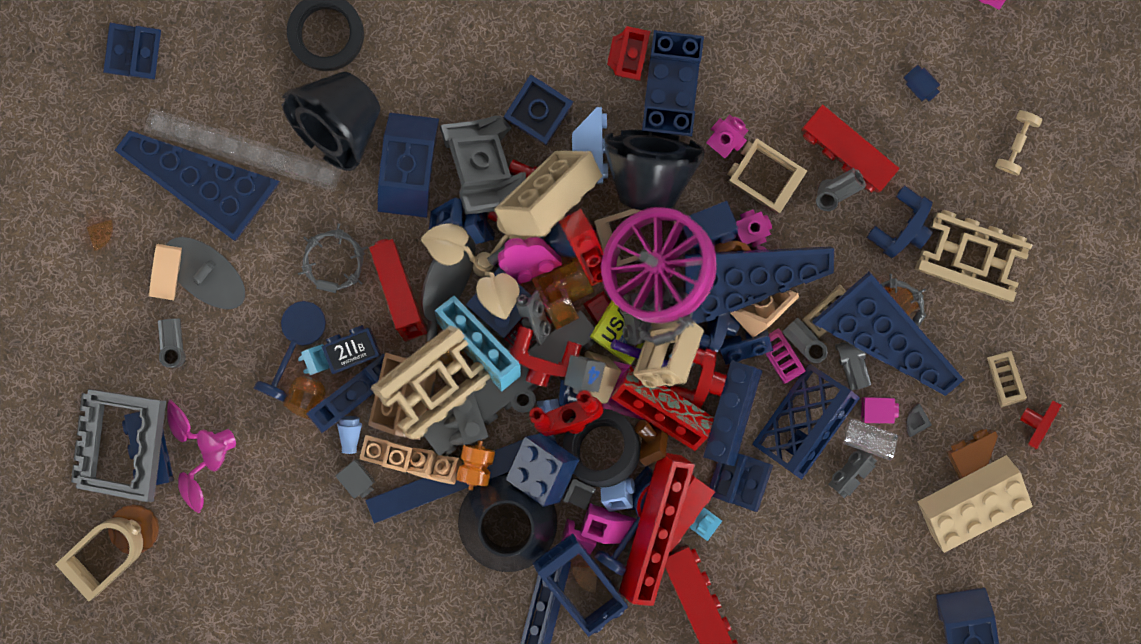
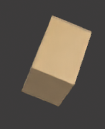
[585,351,621,404]

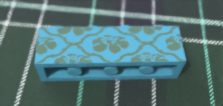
[435,296,521,391]

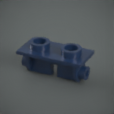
[720,329,774,364]

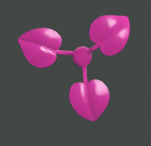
[167,400,236,513]

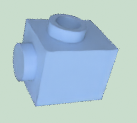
[601,477,635,512]

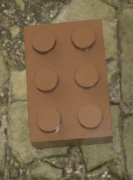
[368,352,436,439]

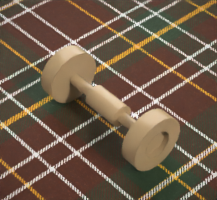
[995,110,1042,176]

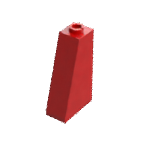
[369,239,427,341]

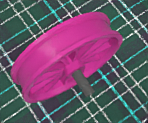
[601,208,716,323]

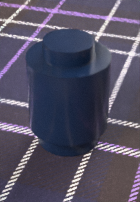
[904,65,940,102]

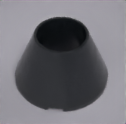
[281,72,381,171]
[603,129,705,211]
[458,473,557,572]

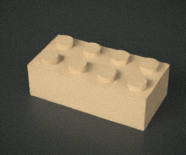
[494,151,603,237]
[918,455,1033,553]

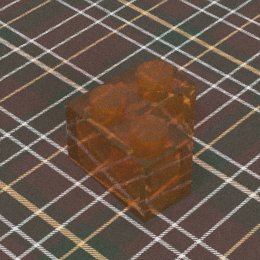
[532,257,594,329]

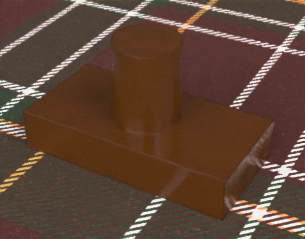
[634,420,668,466]

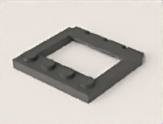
[71,389,166,502]

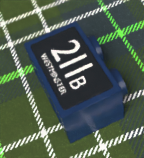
[321,325,381,374]

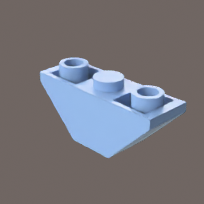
[572,107,608,184]

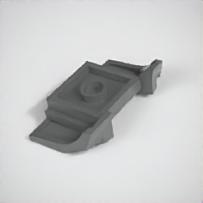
[440,115,526,214]

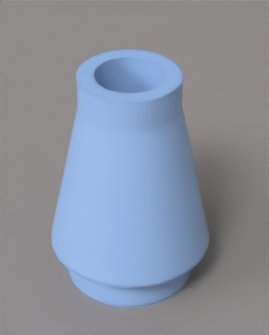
[337,416,362,454]

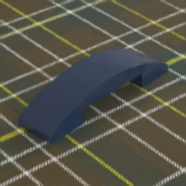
[306,354,385,433]

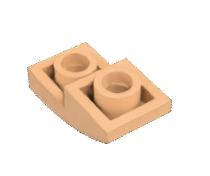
[149,244,182,300]
[359,435,413,472]
[407,447,463,485]

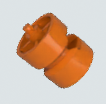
[456,440,495,490]

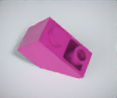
[581,503,636,544]

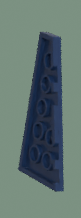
[115,130,281,241]
[683,246,834,324]
[812,272,965,396]

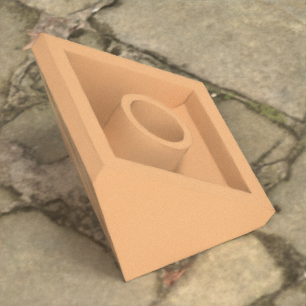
[730,290,799,338]

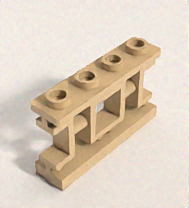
[915,210,1032,302]
[371,325,491,439]

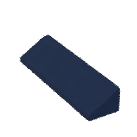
[520,561,571,644]

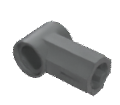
[816,168,866,211]
[782,317,828,363]
[158,318,186,368]
[835,341,871,390]

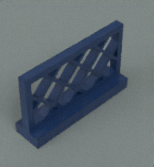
[752,363,860,480]

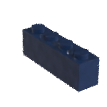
[703,361,762,466]

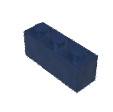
[122,412,174,485]

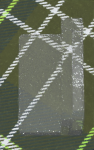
[842,418,898,461]

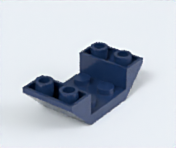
[642,30,704,137]
[377,113,439,218]
[936,587,999,644]

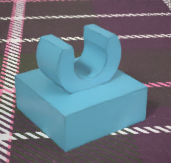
[298,344,330,375]
[689,507,722,541]

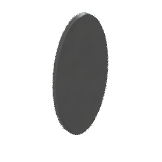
[421,236,475,321]
[167,237,245,309]

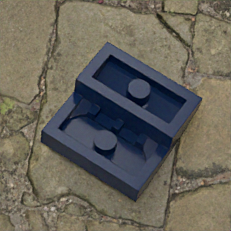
[103,23,161,80]
[710,453,773,512]

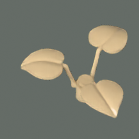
[421,217,534,319]

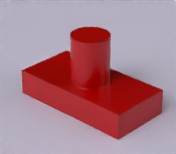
[1020,401,1062,450]

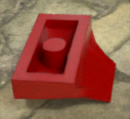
[607,26,650,81]

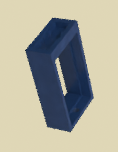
[533,533,628,637]

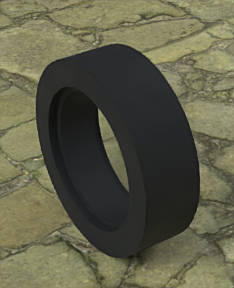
[287,0,364,71]
[563,409,641,487]

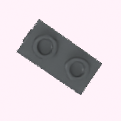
[515,291,551,346]
[828,447,877,498]

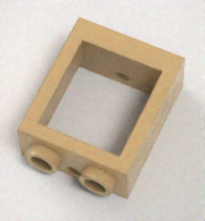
[727,138,807,214]
[633,318,704,388]

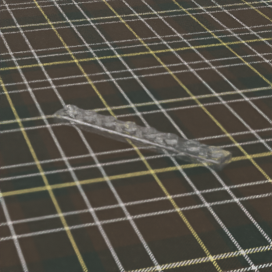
[144,108,342,192]

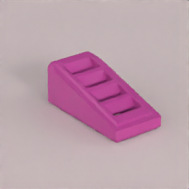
[765,328,806,384]

